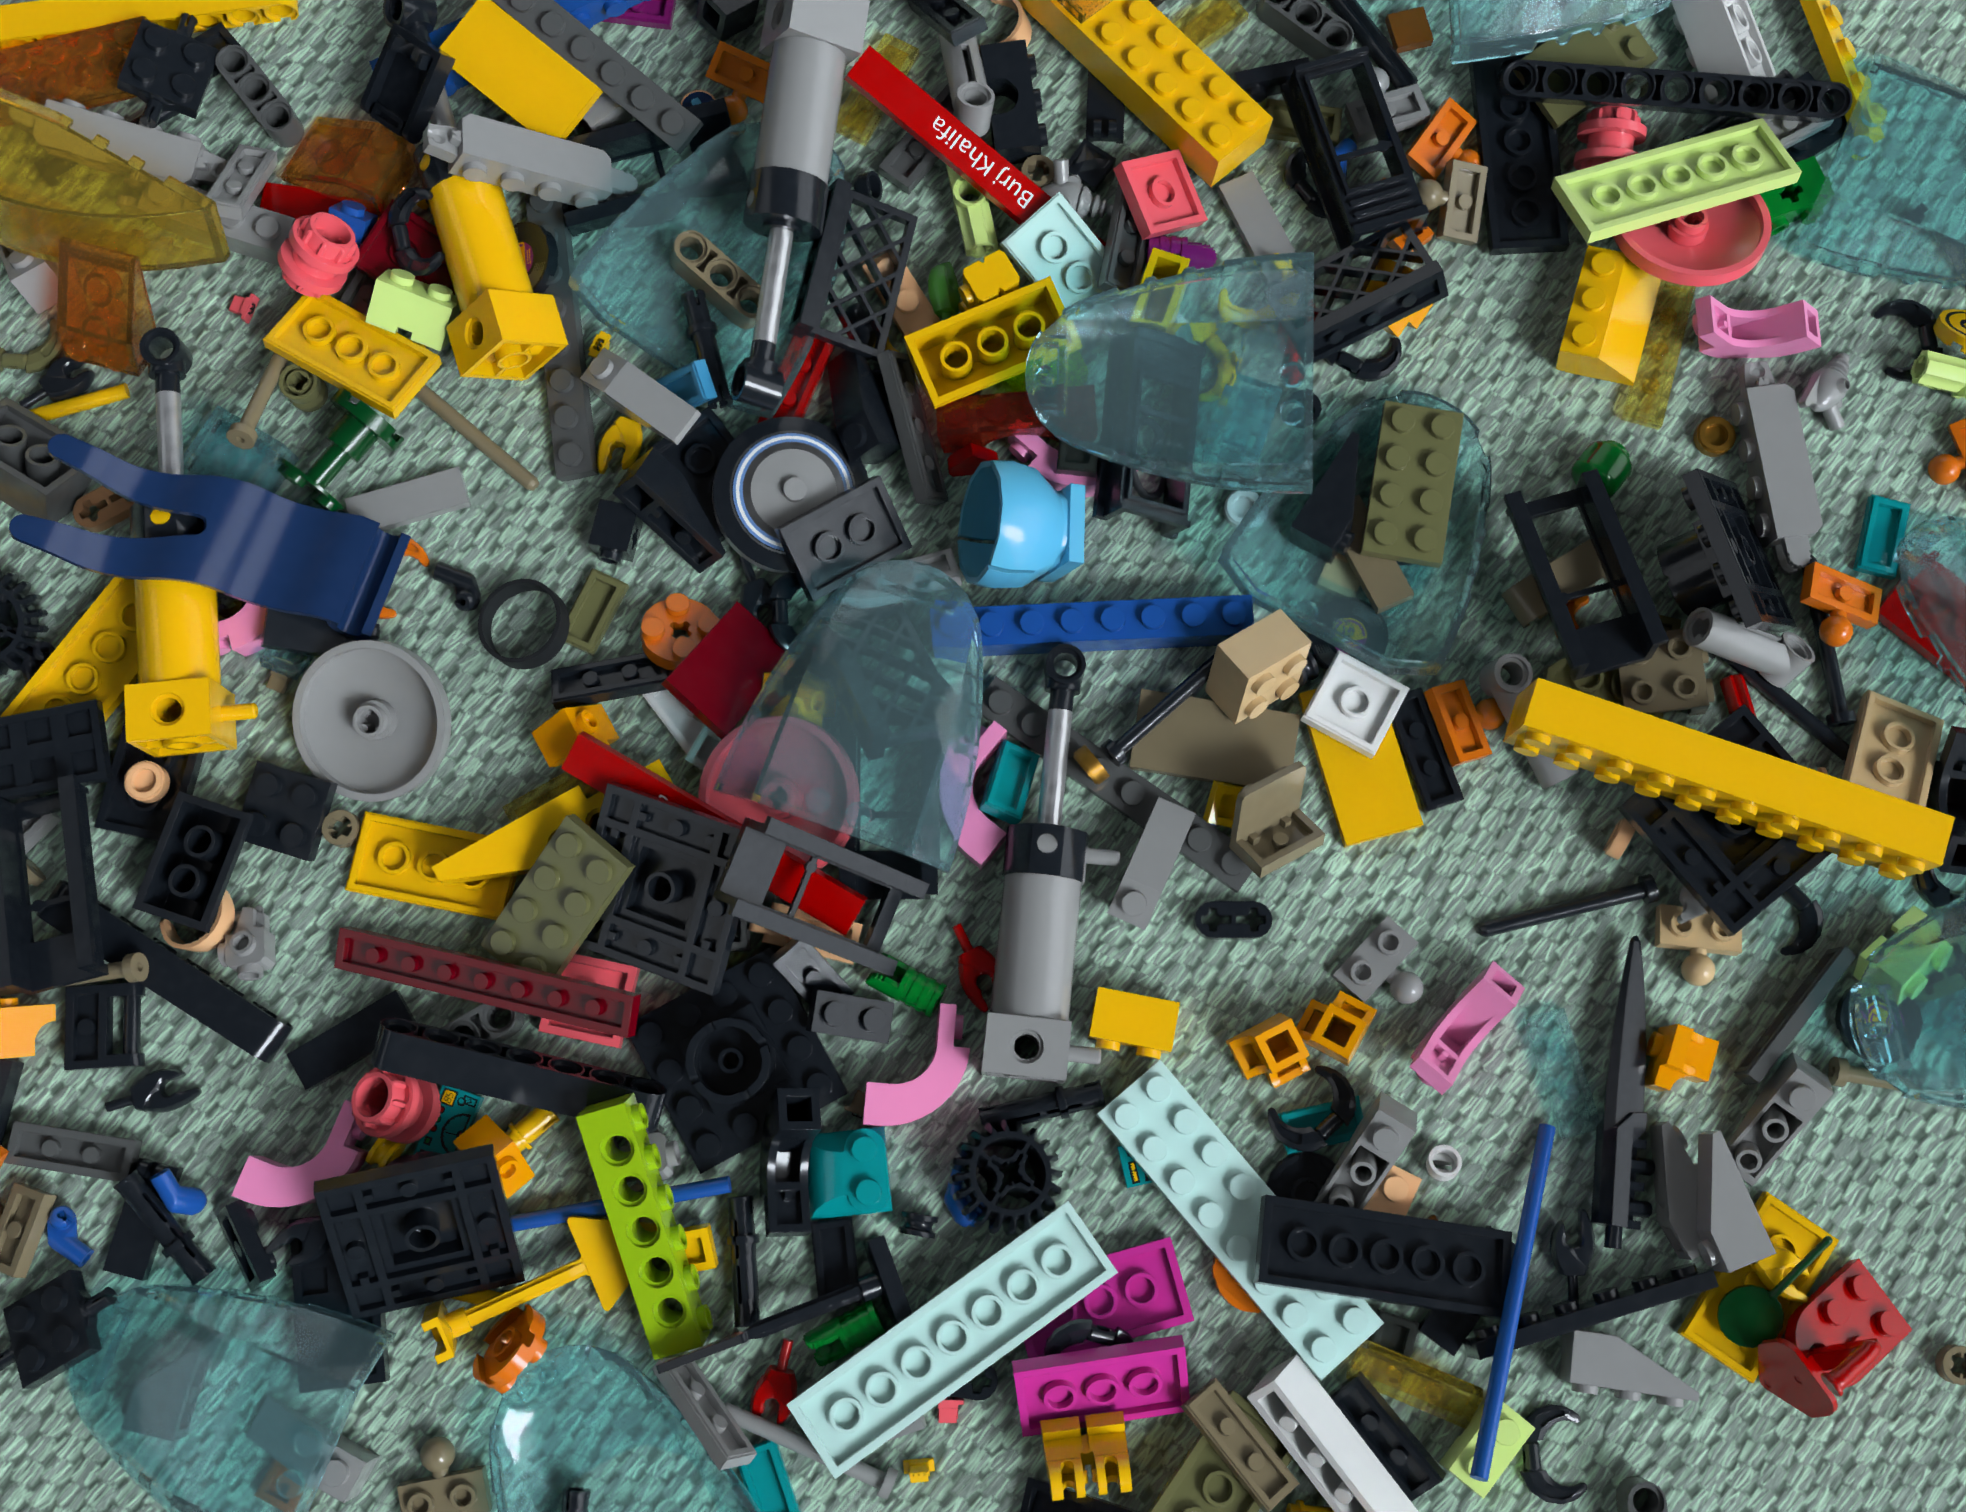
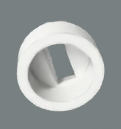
[1426,1145,1462,1182]

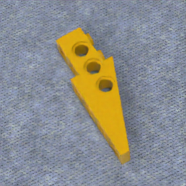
[431,759,673,885]

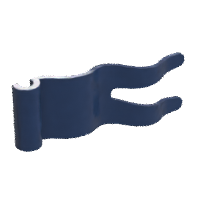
[9,434,411,640]

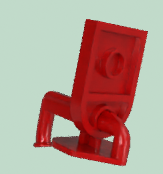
[1758,1258,1912,1418]

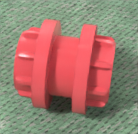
[1573,106,1647,170]
[277,212,360,298]
[351,1067,441,1144]

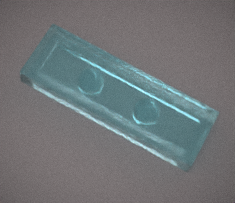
[1522,1008,1600,1139]

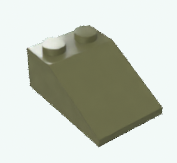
[1513,0,1658,130]

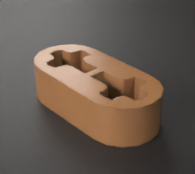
[73,486,134,532]

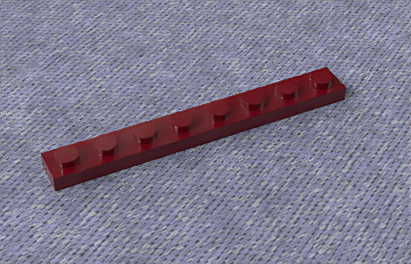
[334,926,641,1038]

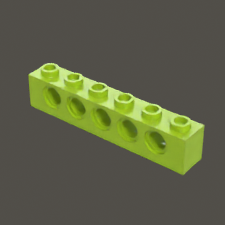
[576,1093,713,1360]

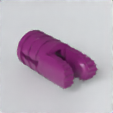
[1146,235,1217,269]

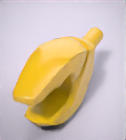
[597,416,643,474]
[1750,1244,1809,1303]

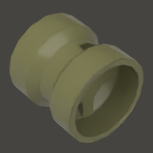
[278,364,329,412]

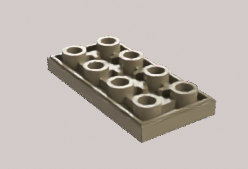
[1129,688,1300,787]

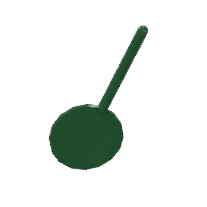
[1717,1236,1833,1348]

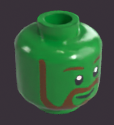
[1571,440,1632,498]

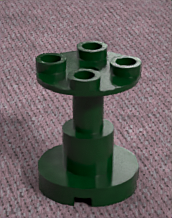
[277,388,404,512]

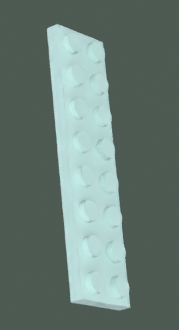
[1096,1060,1384,1380]
[787,1201,1118,1479]

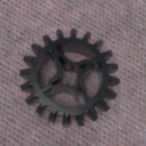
[0,569,49,676]
[949,1119,1063,1236]

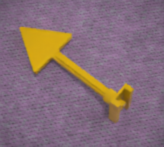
[421,1216,657,1364]

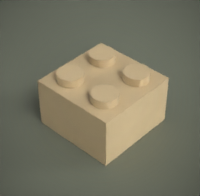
[1205,608,1312,724]

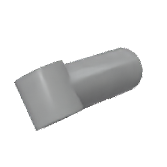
[938,33,995,137]
[1683,607,1815,688]
[1479,653,1579,789]

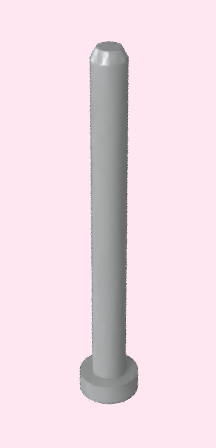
[724,1402,898,1500]

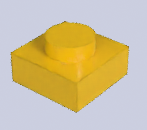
[1203,780,1243,828]
[684,1223,719,1271]

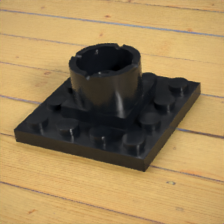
[1657,468,1797,633]
[1617,704,1831,937]
[581,782,742,995]
[630,947,849,1174]
[314,1144,525,1320]

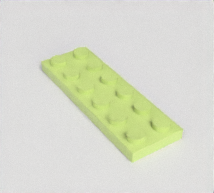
[1551,118,1802,244]

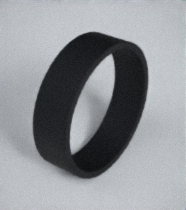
[478,579,570,669]

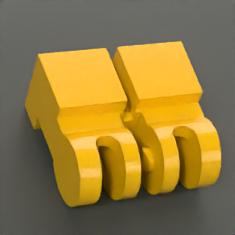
[1040,1411,1132,1501]

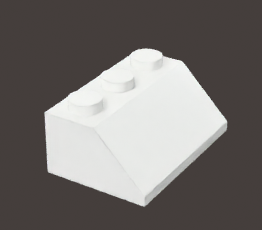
[1671,0,1776,103]

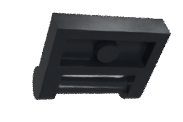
[64,983,146,1071]

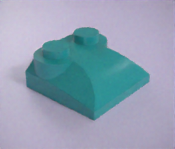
[808,1126,893,1220]

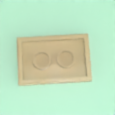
[1842,689,1944,807]

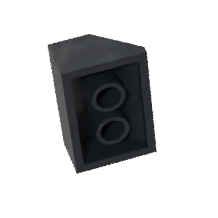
[132,791,255,933]

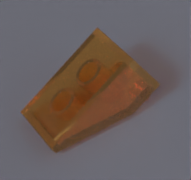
[281,116,416,219]
[57,236,156,377]

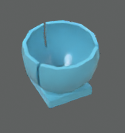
[957,460,1085,588]

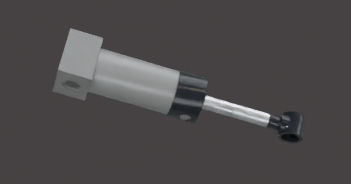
[731,0,870,410]
[981,644,1120,1084]

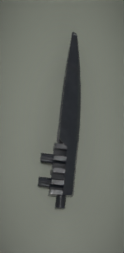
[1591,935,1655,1249]

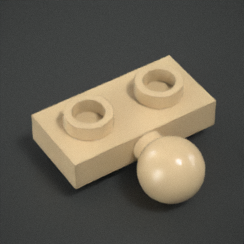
[1655,904,1742,986]

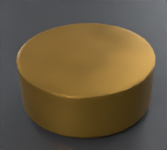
[1693,416,1736,457]
[1073,744,1110,785]

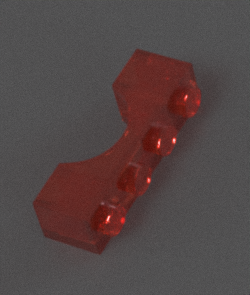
[936,385,1099,453]

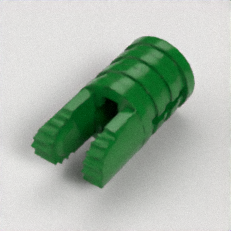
[865,952,947,1018]
[803,1300,887,1367]

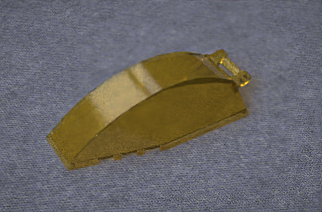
[0,88,231,271]

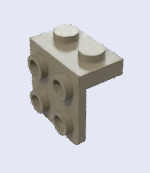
[1618,628,1714,716]
[1229,761,1325,878]

